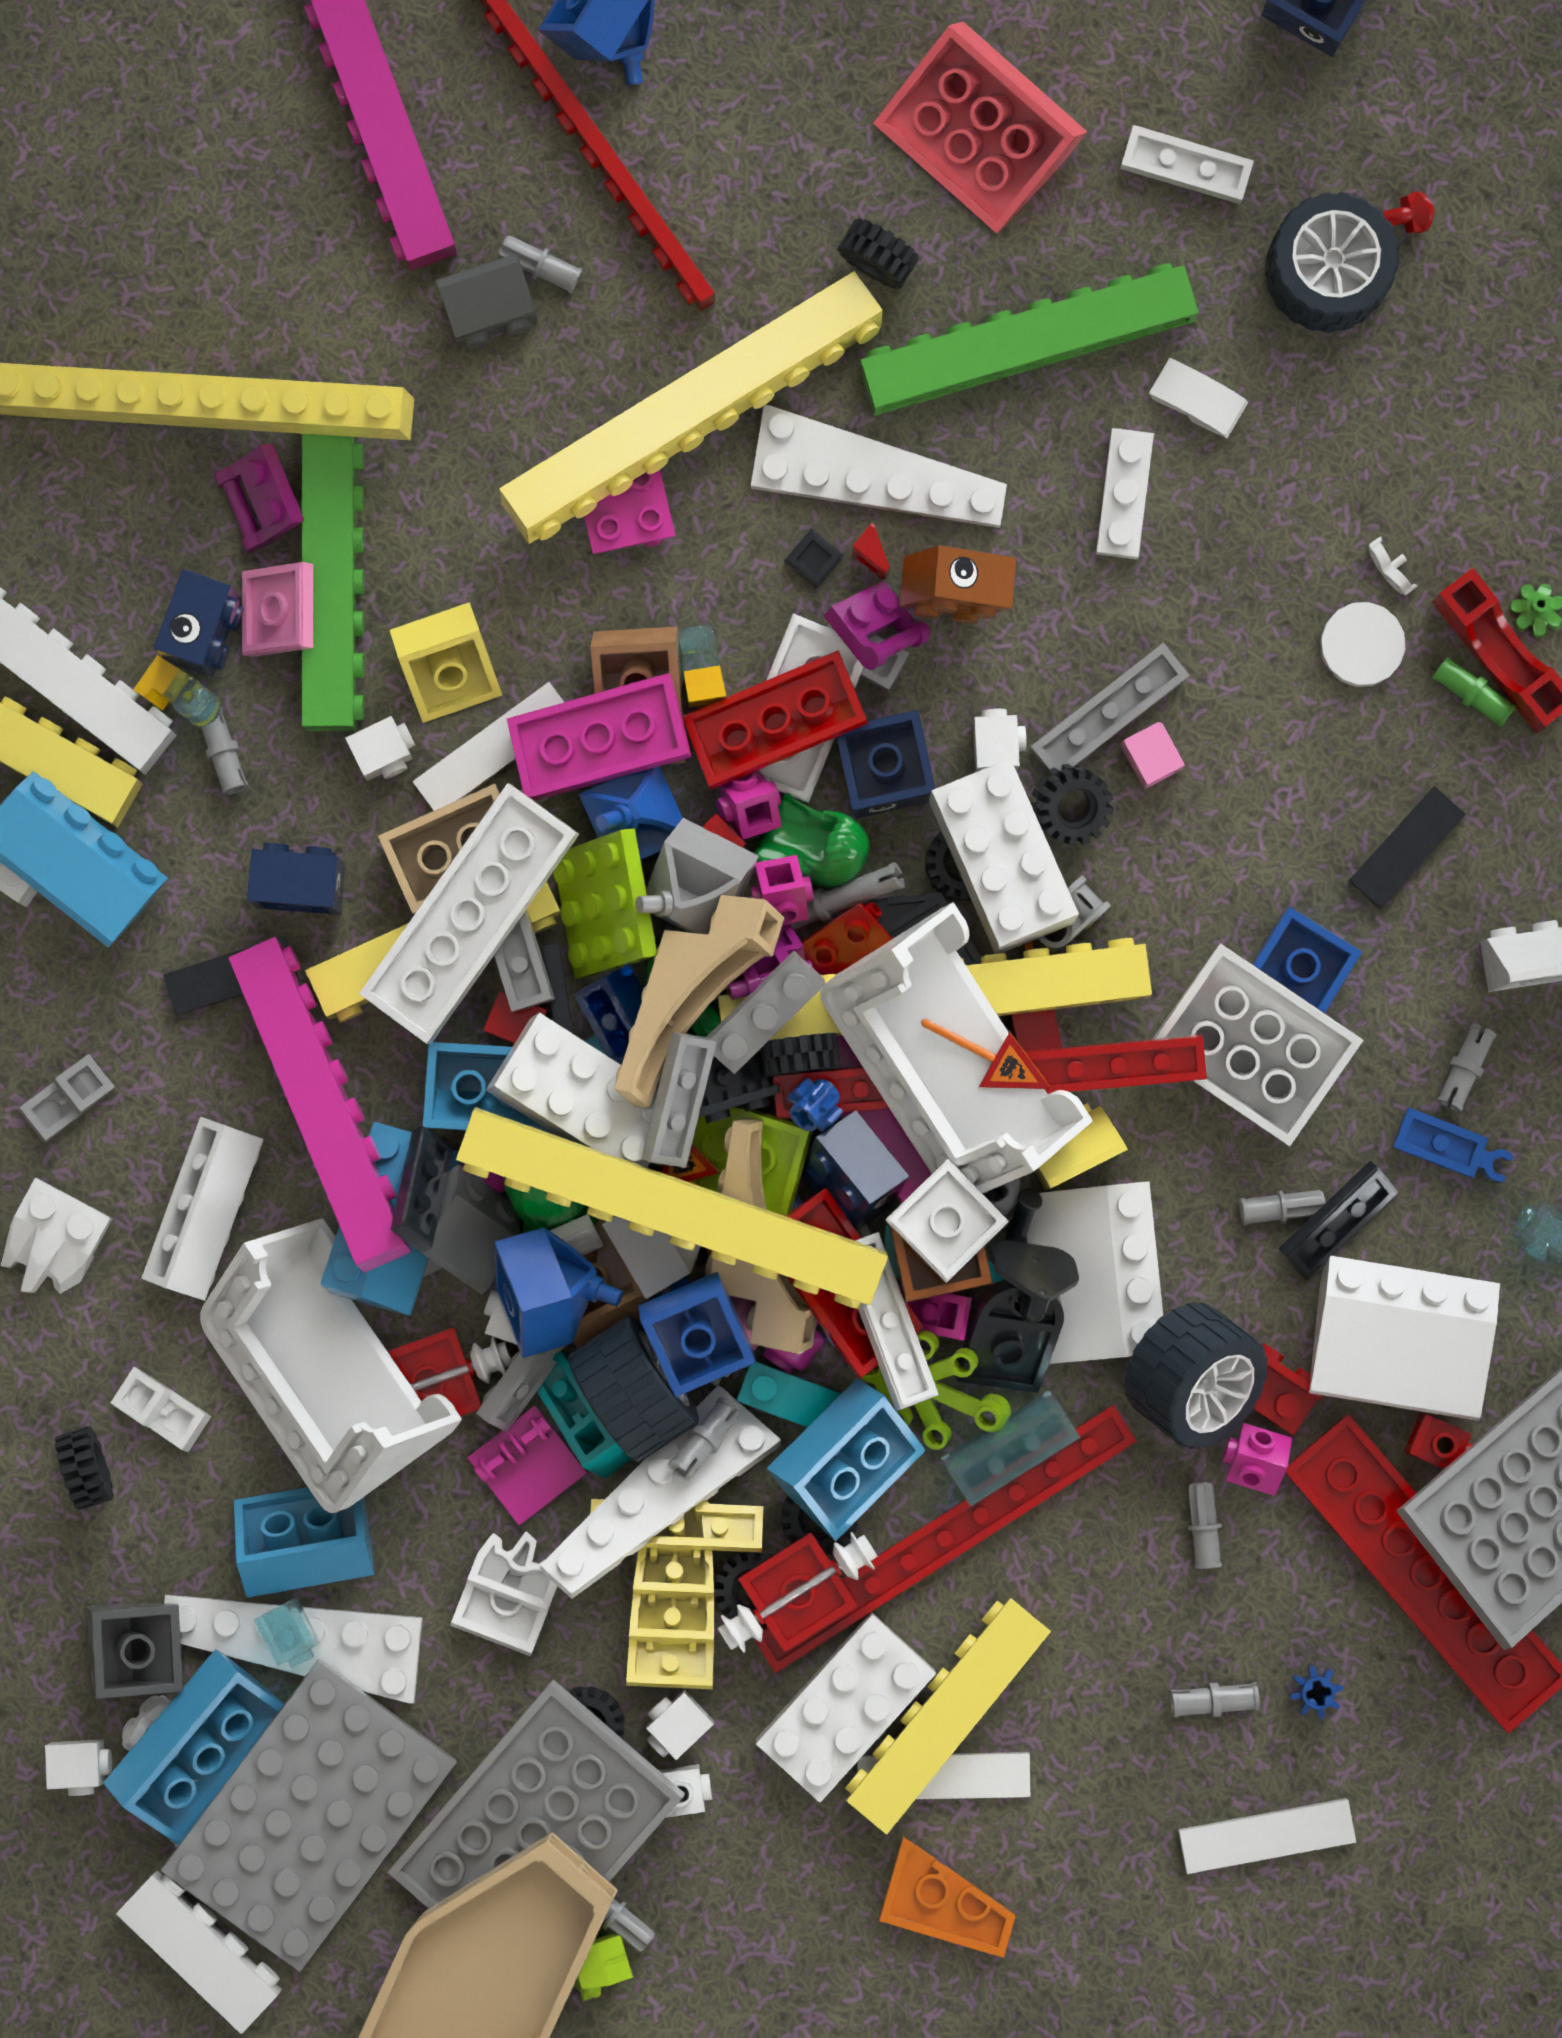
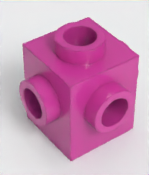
[716,770,782,840]
[750,855,814,925]
[1222,1423,1292,1496]

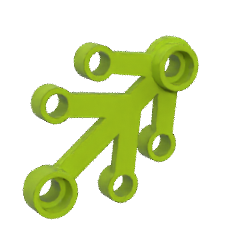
[861,1330,1011,1450]

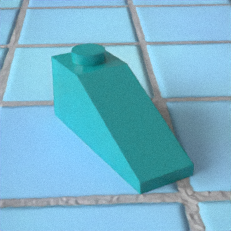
[537,1350,632,1479]
[737,1361,842,1427]

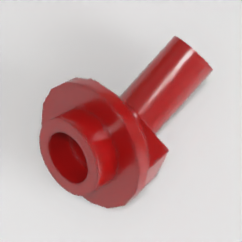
[1382,191,1434,234]

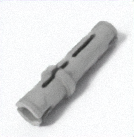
[791,862,905,931]

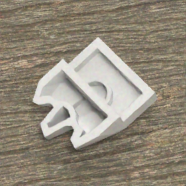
[1,1178,113,1294]
[450,1531,557,1656]

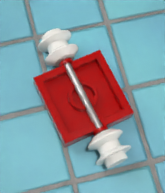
[387,1327,511,1416]
[718,1532,878,1653]

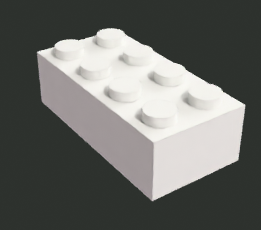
[929,758,1079,954]
[486,1013,658,1167]
[756,1612,936,1802]

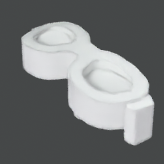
[1368,536,1418,596]
[122,1695,172,1751]

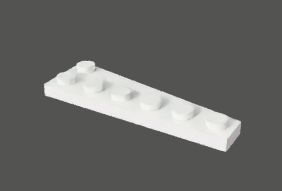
[751,405,1007,528]
[540,1385,781,1599]
[164,1595,423,1703]

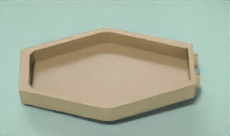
[358,1832,618,2038]

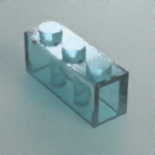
[941,1390,1080,1506]

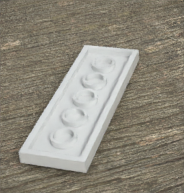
[359,783,579,1044]

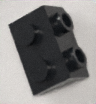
[699,1050,780,1124]

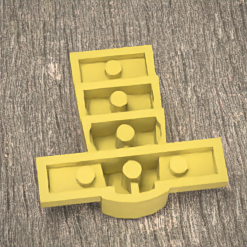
[590,1499,764,1690]

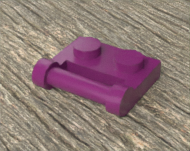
[214,443,304,553]
[823,580,930,670]

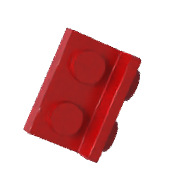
[1253,1343,1324,1436]

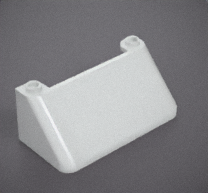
[820,902,1093,1193]
[200,1218,462,1513]

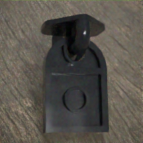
[955,1189,1079,1393]

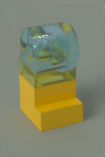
[678,624,726,708]
[133,655,221,727]

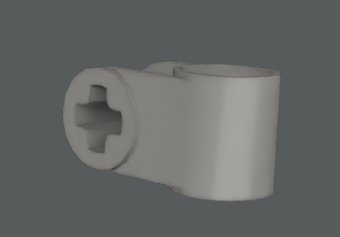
[1033,875,1111,953]

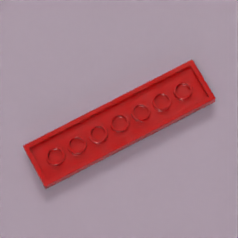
[1285,1414,1562,1734]

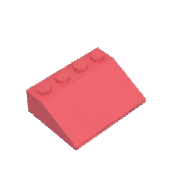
[873,22,1087,234]

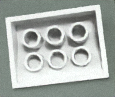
[1480,920,1562,992]
[1153,943,1363,1146]
[1027,1181,1163,1364]
[1309,1256,1500,1421]

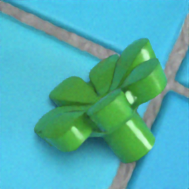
[1509,584,1562,638]

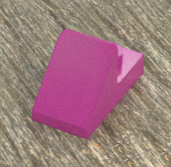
[898,1284,972,1340]

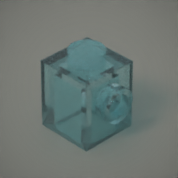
[1515,1201,1562,1265]
[254,1597,320,1668]

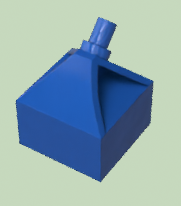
[538,0,655,85]
[579,766,682,865]
[494,1228,623,1358]
[638,1271,755,1397]

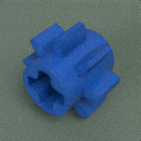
[787,1078,843,1132]
[1288,1664,1344,1719]

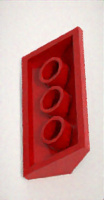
[682,650,868,790]
[784,1188,924,1379]

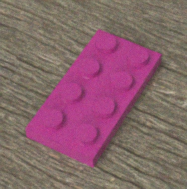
[507,673,691,801]

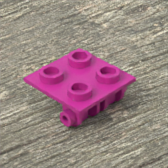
[584,470,676,554]
[467,1405,587,1525]

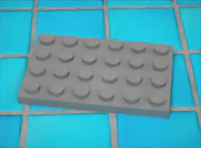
[1397,1367,1562,1650]
[161,1659,457,1972]
[387,1679,685,1908]

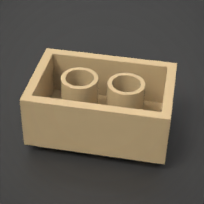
[378,784,500,915]

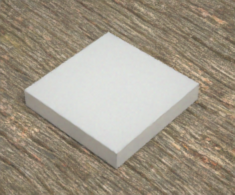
[885,1159,1009,1283]

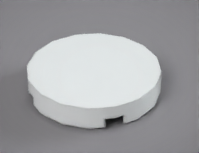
[1320,602,1405,687]

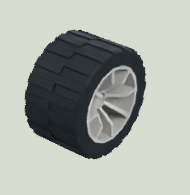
[1265,192,1400,333]
[1124,1302,1268,1449]
[568,1316,699,1462]

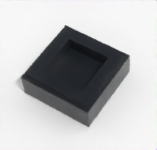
[784,528,844,589]

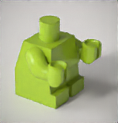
[574,1934,633,2001]

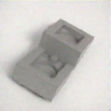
[18,1054,115,1144]

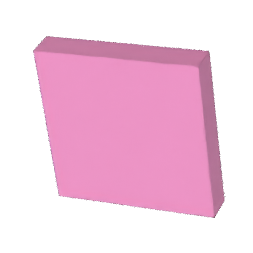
[242,562,313,656]

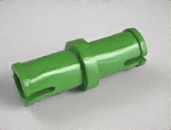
[1432,657,1517,728]

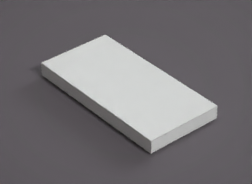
[759,614,864,803]

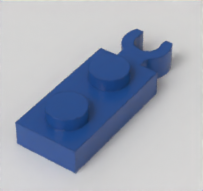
[1391,1107,1514,1182]

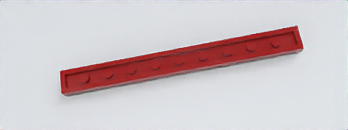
[471,0,715,311]
[773,1035,1207,1119]
[753,1404,1137,1673]

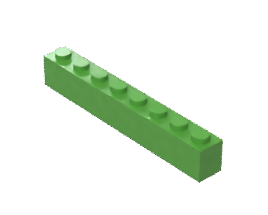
[860,263,1199,416]
[302,434,365,732]

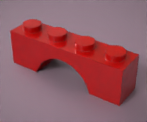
[1432,568,1562,734]

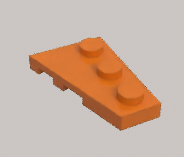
[879,1836,1016,1958]

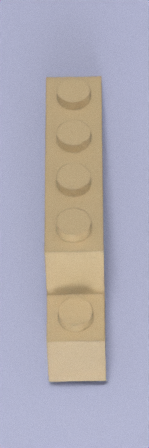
[614,895,784,1108]
[705,1117,816,1354]

